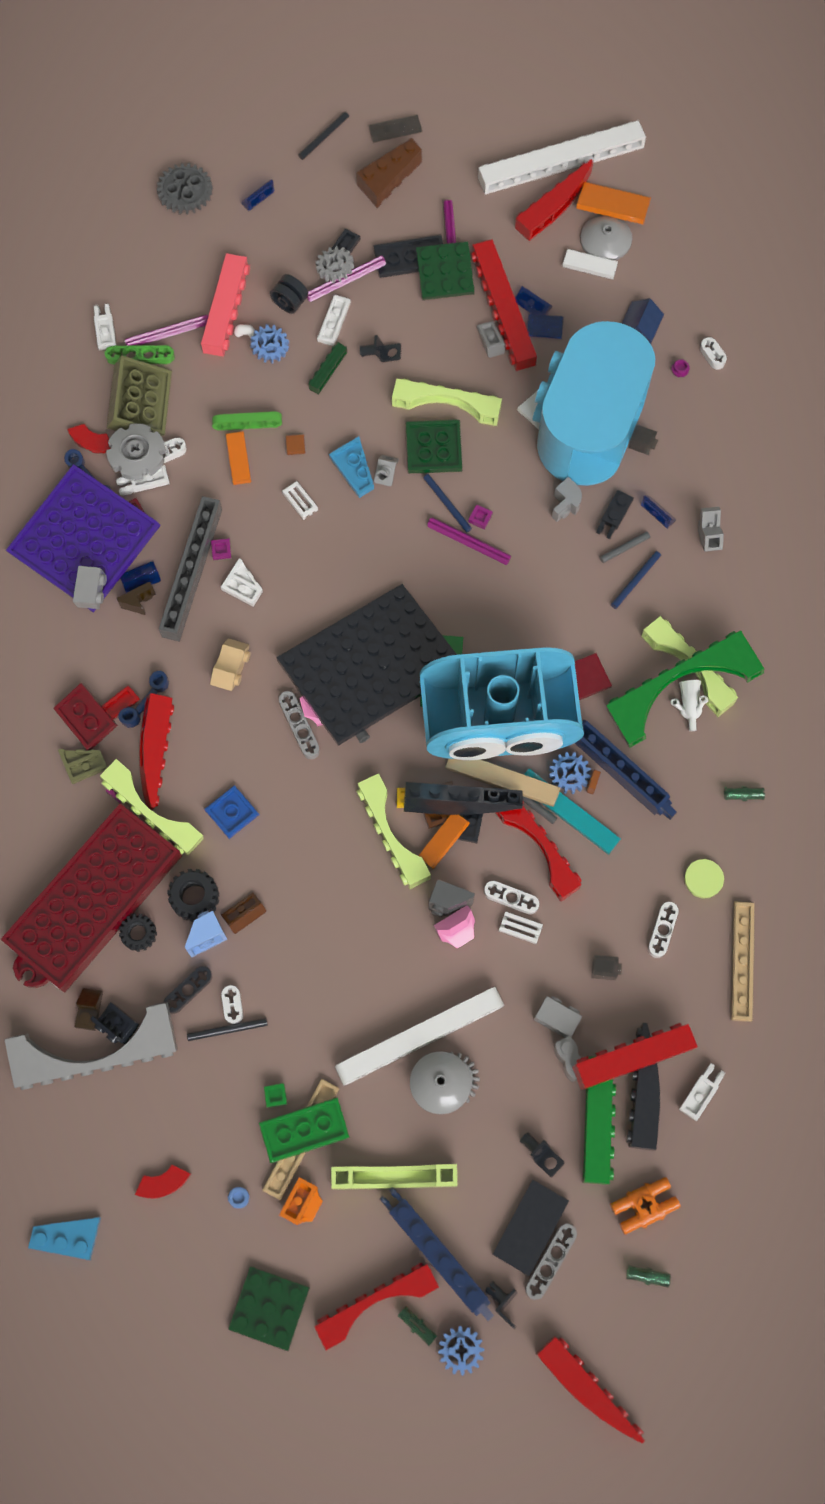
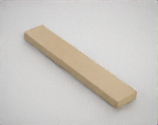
[446,759,561,807]
[731,901,755,1022]
[262,1079,340,1200]

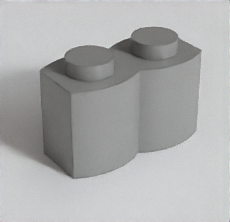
[554,1036,582,1082]

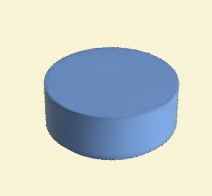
[228,1187,250,1209]

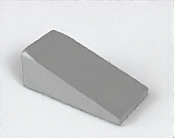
[477,321,505,358]

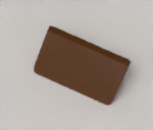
[221,892,266,934]

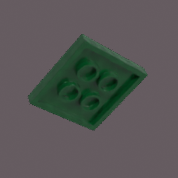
[416,241,475,300]
[406,420,462,474]
[228,1266,310,1351]

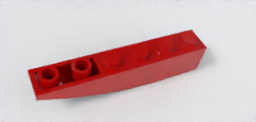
[515,159,594,241]
[139,693,174,810]
[536,1336,645,1443]

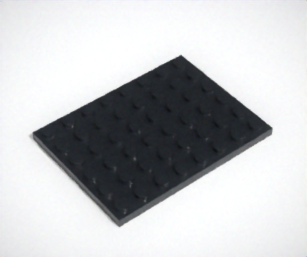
[276,584,457,746]

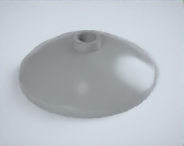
[580,215,632,260]
[410,1052,471,1114]

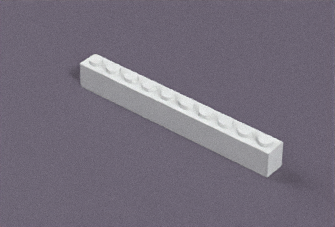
[478,120,646,194]

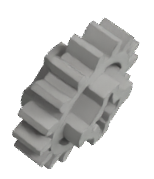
[316,246,354,283]

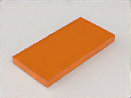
[576,182,651,225]

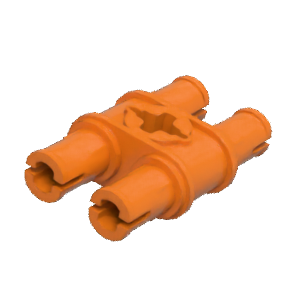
[610,1177,681,1235]

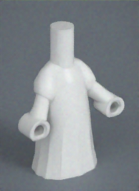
[671,680,709,731]

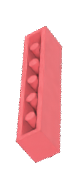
[201,253,250,357]

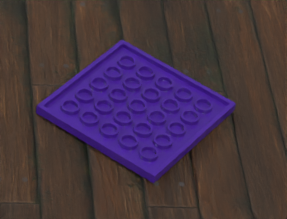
[6,464,161,613]

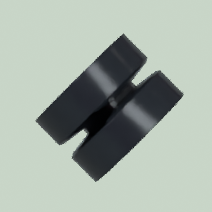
[270,274,309,314]

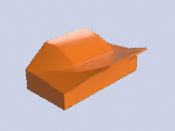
[279,1177,323,1225]

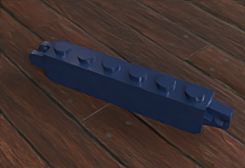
[575,720,677,820]
[379,1187,494,1321]

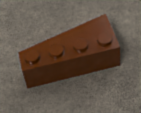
[356,138,422,208]

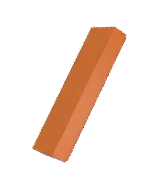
[226,431,251,485]
[418,815,470,869]

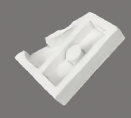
[221,559,263,607]

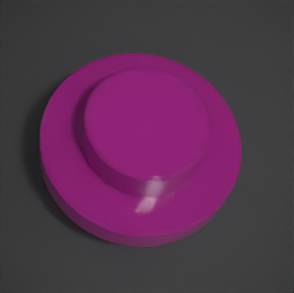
[672,359,690,377]

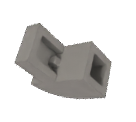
[552,477,582,522]
[698,506,724,552]

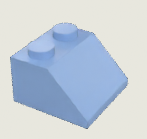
[185,911,227,957]

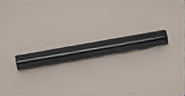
[298,112,349,160]
[187,1018,268,1041]

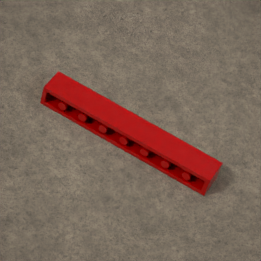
[470,239,537,371]

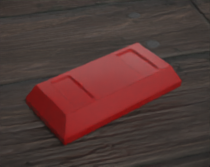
[102,685,140,720]

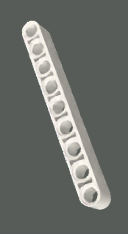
[335,987,504,1085]

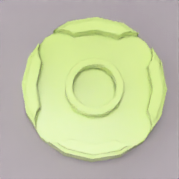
[684,859,724,899]

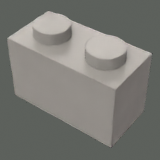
[73,566,107,609]
[534,996,582,1038]

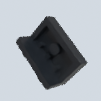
[90,1002,140,1045]

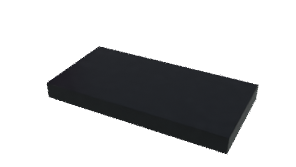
[373,235,443,278]
[492,1180,569,1276]

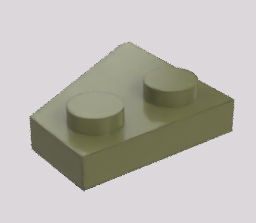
[58,749,108,784]

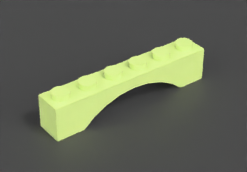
[392,379,502,426]
[641,616,738,717]
[100,759,204,856]
[356,773,431,889]
[331,1164,458,1190]

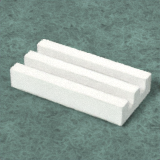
[282,481,318,520]
[499,912,543,944]

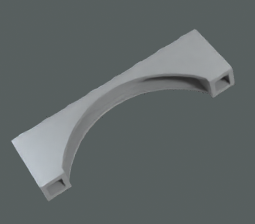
[5,1002,178,1090]

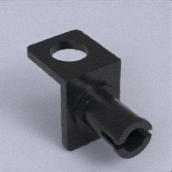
[360,335,401,362]
[520,1132,565,1177]
[485,1281,518,1330]

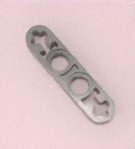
[279,691,320,759]
[526,1224,577,1300]

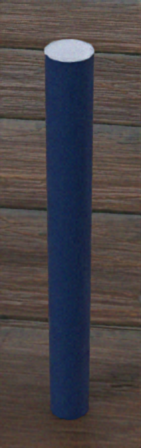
[423,474,472,533]
[611,551,661,609]

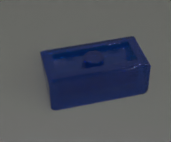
[241,179,275,211]
[515,286,553,320]
[527,314,564,339]
[641,495,676,529]
[120,561,161,593]

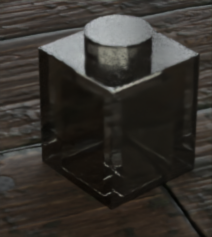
[629,425,658,455]
[592,955,622,980]

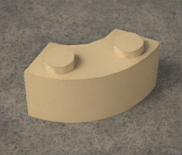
[210,638,251,691]

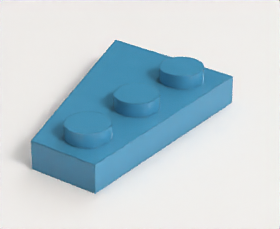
[329,436,374,498]
[28,1217,101,1260]

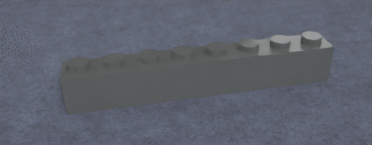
[159,496,222,642]

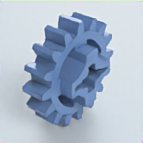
[250,324,289,363]
[549,752,591,794]
[438,1326,485,1376]

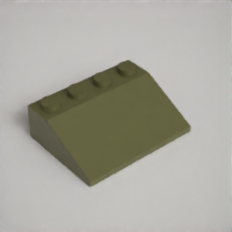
[106,355,172,436]

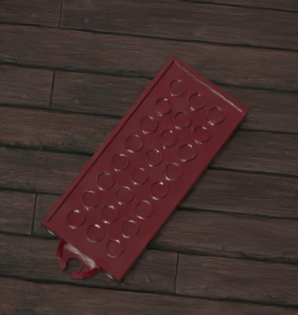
[0,803,182,993]

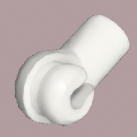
[234,324,255,338]

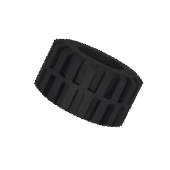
[167,869,220,922]

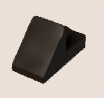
[116,582,156,615]
[74,988,103,1031]

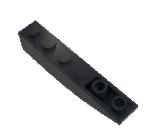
[403,782,523,815]
[626,1023,660,1151]

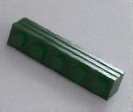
[308,342,347,395]

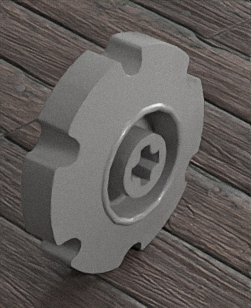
[106,424,166,480]

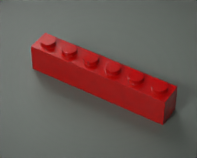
[572,1023,698,1090]

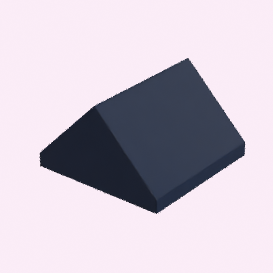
[622,298,664,344]

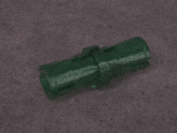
[724,786,765,802]
[626,1265,671,1288]
[397,1306,437,1346]

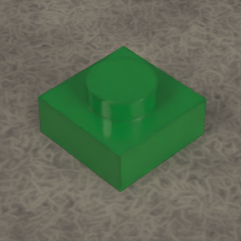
[264,1083,287,1108]

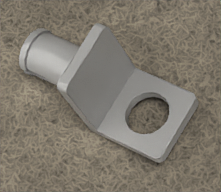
[374,455,399,486]

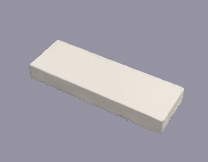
[563,249,618,279]
[317,295,351,346]

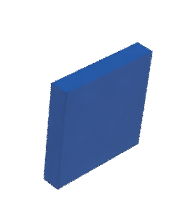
[204,785,259,839]

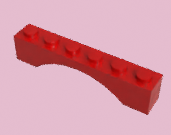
[495,802,582,902]
[314,1262,439,1350]

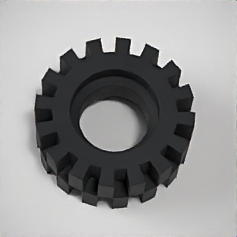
[119,914,157,952]

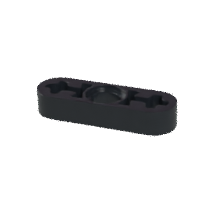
[163,966,212,1014]

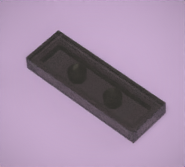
[369,115,422,143]

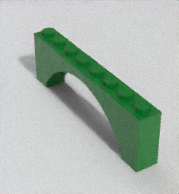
[606,630,765,748]

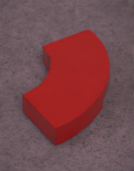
[68,424,111,453]
[135,1165,191,1199]

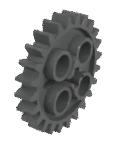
[156,163,213,215]

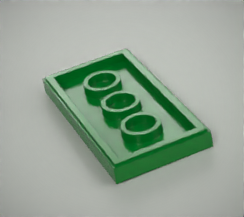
[259,1097,350,1163]

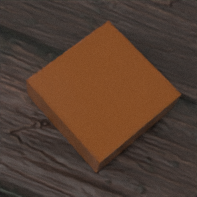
[286,435,305,455]
[586,770,601,794]

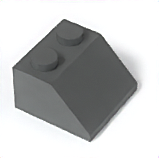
[429,880,475,917]

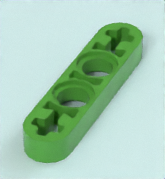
[105,345,175,365]
[212,411,282,430]

